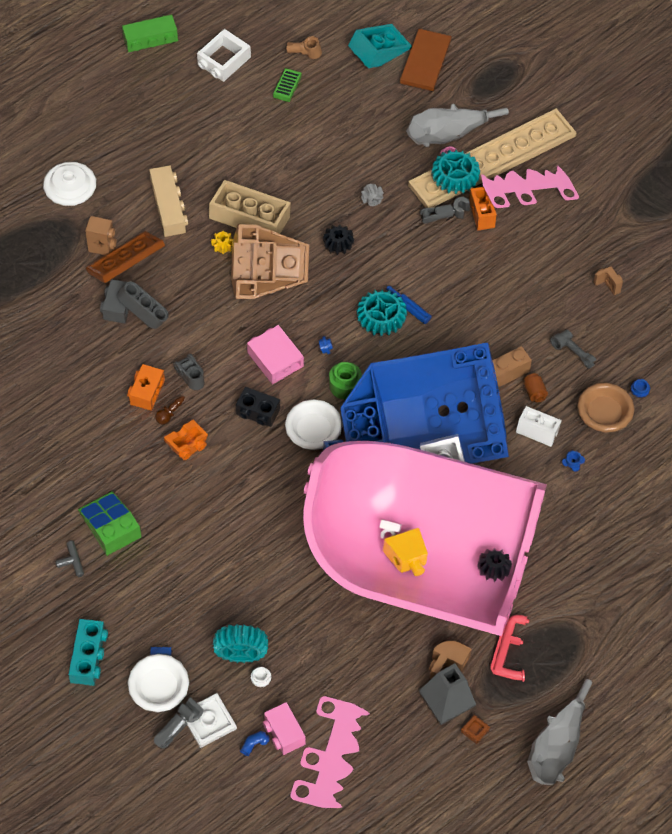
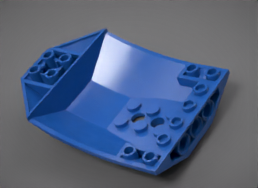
[340,342,509,464]

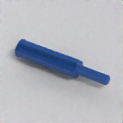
[386,285,432,324]

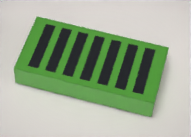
[273,68,302,102]

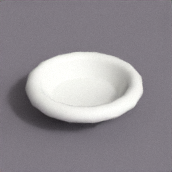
[43,162,97,206]
[285,399,343,450]
[128,654,189,712]

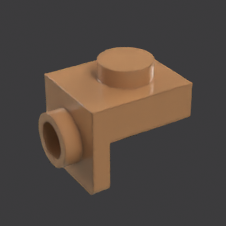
[593,266,623,295]

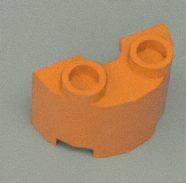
[164,420,208,460]

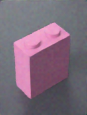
[247,325,304,385]

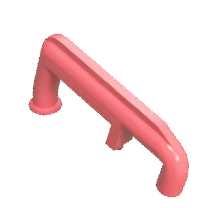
[491,615,529,682]

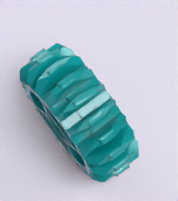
[432,149,480,194]
[357,289,407,337]
[213,624,268,663]

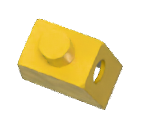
[383,528,428,576]

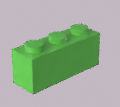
[122,15,178,52]

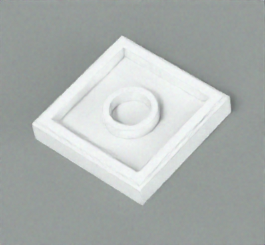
[185,693,237,748]

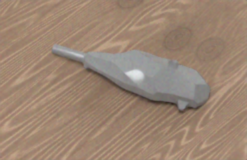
[406,104,509,147]
[527,679,592,785]

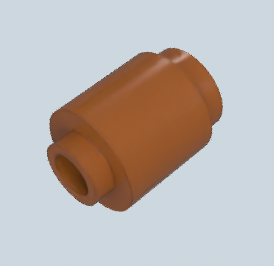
[524,373,548,403]

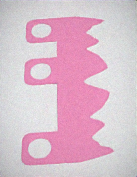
[481,166,579,208]
[291,696,370,808]

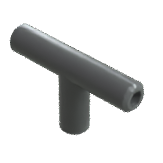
[55,540,84,577]

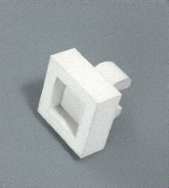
[379,520,402,539]

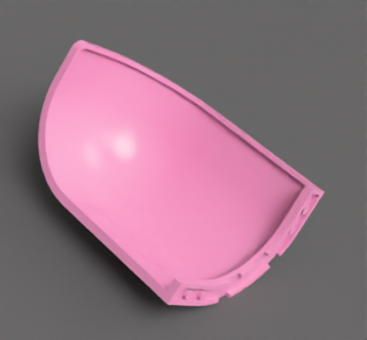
[304,441,547,636]

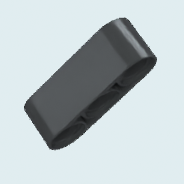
[117,281,168,329]

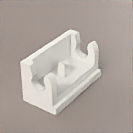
[516,406,562,447]

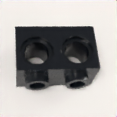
[236,387,280,427]

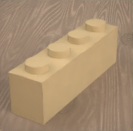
[149,165,188,237]

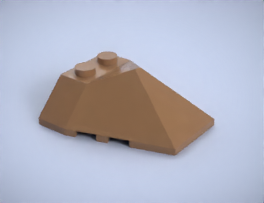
[231,224,309,299]

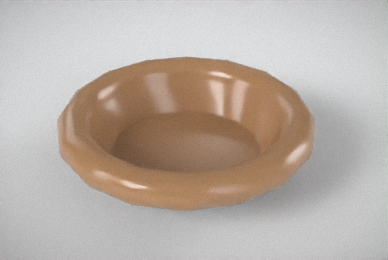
[577,383,635,433]

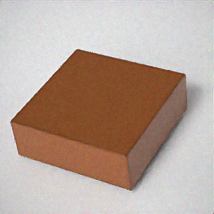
[461,715,490,744]

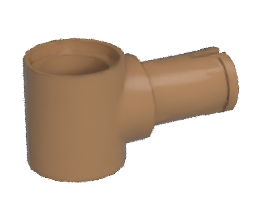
[287,36,322,59]

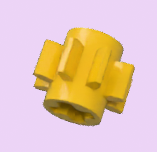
[211,231,233,254]

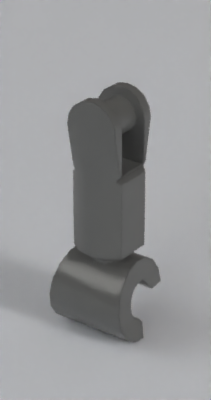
[420,197,470,223]
[154,697,204,749]

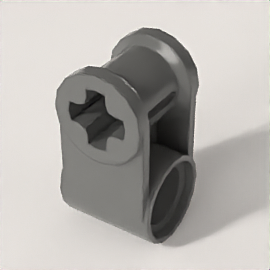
[173,353,205,390]

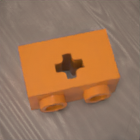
[469,187,497,231]
[127,364,165,411]

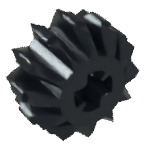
[323,224,354,255]
[477,548,512,583]

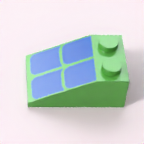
[78,491,141,555]

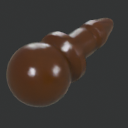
[155,396,185,425]

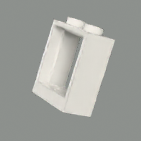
[197,29,251,82]

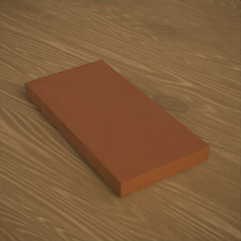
[400,29,452,91]
[86,231,165,283]

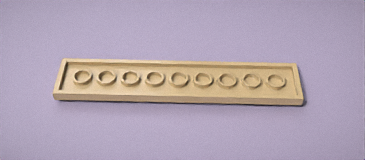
[408,108,576,208]

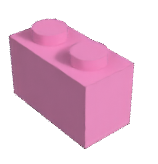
[263,702,306,755]

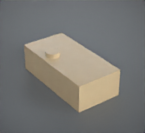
[209,180,291,234]

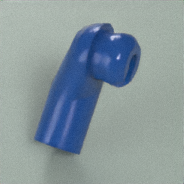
[240,731,270,756]

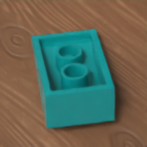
[348,24,412,68]

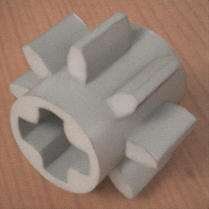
[361,184,384,206]

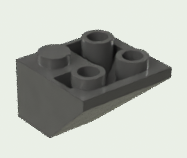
[419,663,476,725]

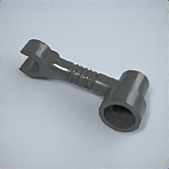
[550,329,596,369]

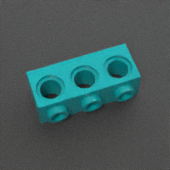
[68,619,108,686]

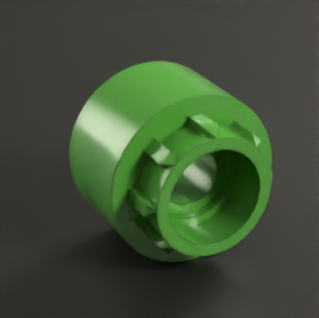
[329,362,362,400]

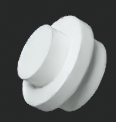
[251,667,271,687]

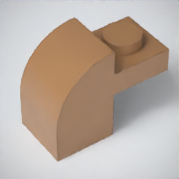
[429,641,472,679]

